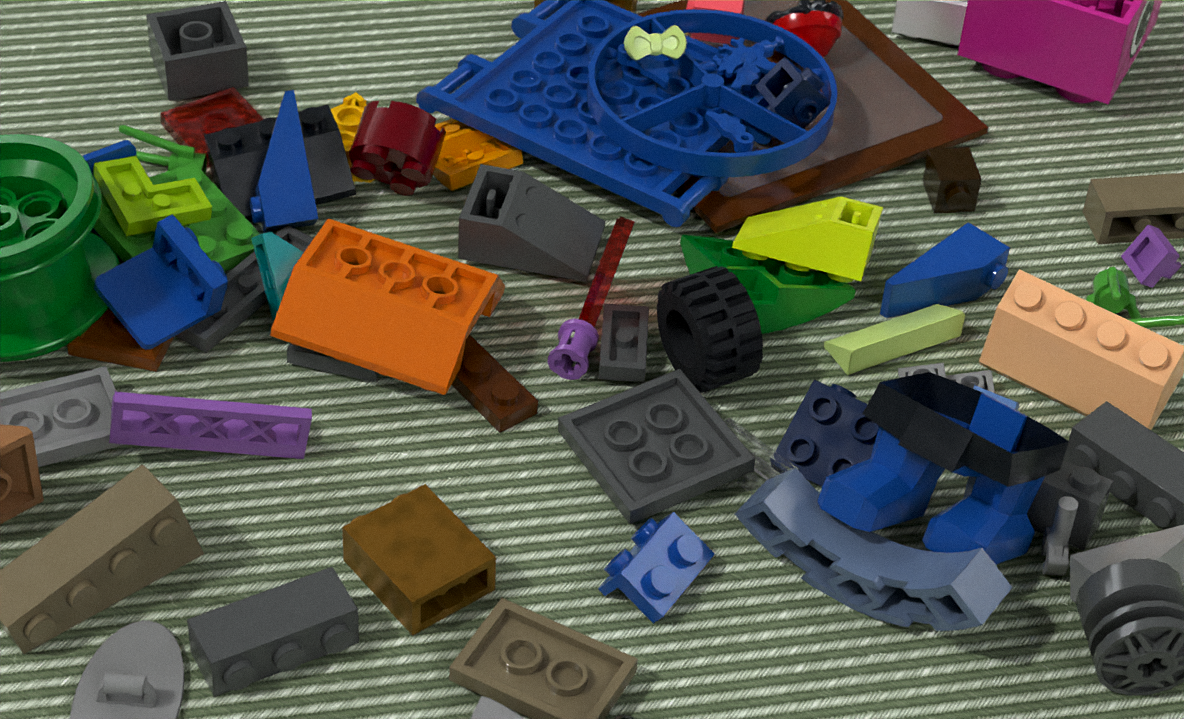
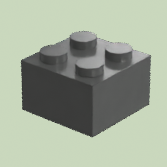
[146,1,249,101]

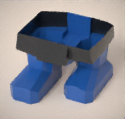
[817,372,1069,565]

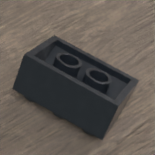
[204,104,356,222]

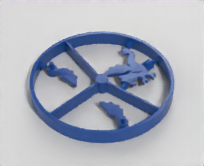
[587,9,837,177]

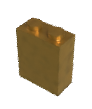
[342,484,496,636]

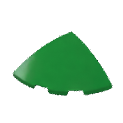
[680,235,856,334]

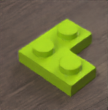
[93,156,213,236]

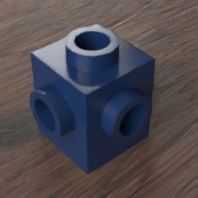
[755,57,831,129]

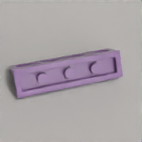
[109,392,312,459]

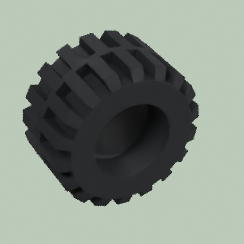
[657,266,763,393]

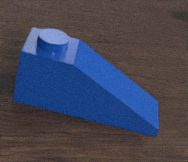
[249,90,319,233]
[880,222,1010,318]

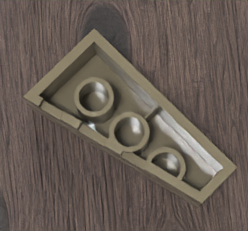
[0,464,204,654]

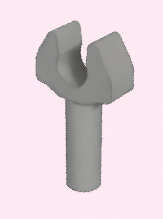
[1041,496,1079,576]

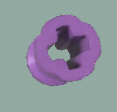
[548,319,599,380]

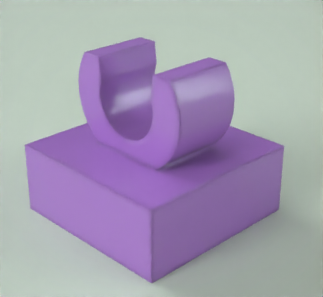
[1121,225,1182,288]

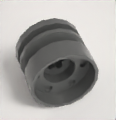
[1075,559,1184,696]

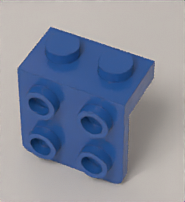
[94,214,228,349]

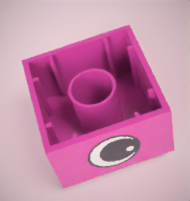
[958,0,1162,104]

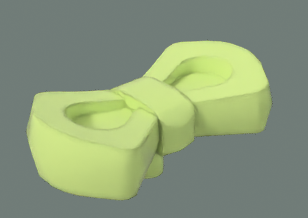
[624,25,687,61]

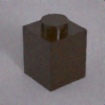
[922,147,982,214]

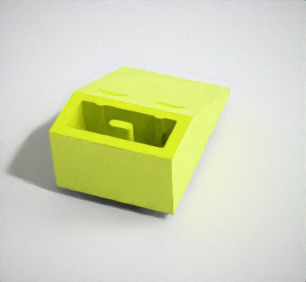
[732,197,883,283]

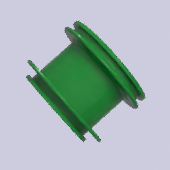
[0,134,120,362]

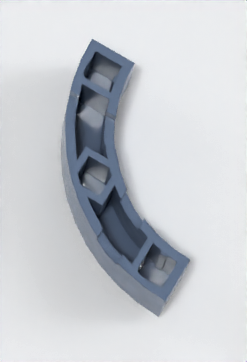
[735,467,1013,631]

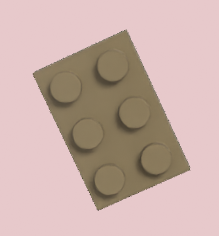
[449,598,638,719]

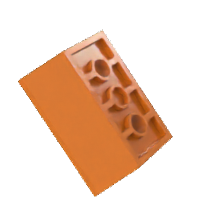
[270,218,505,395]

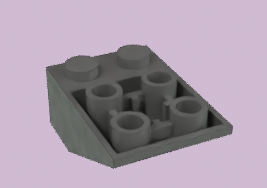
[458,164,606,282]

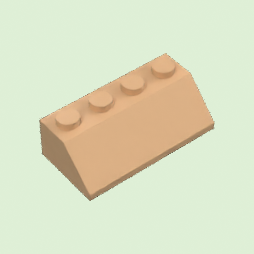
[979,269,1184,430]

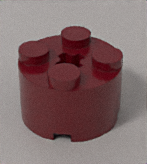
[349,101,446,196]

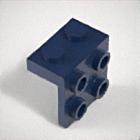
[773,380,879,488]

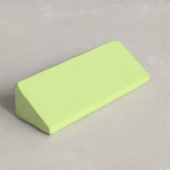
[824,304,965,375]

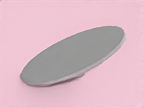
[70,621,184,719]

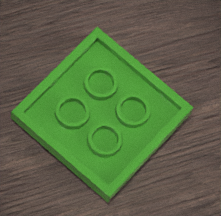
[94,162,260,271]

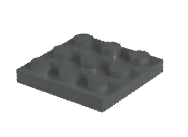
[558,369,755,524]

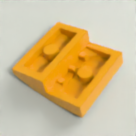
[433,118,524,191]

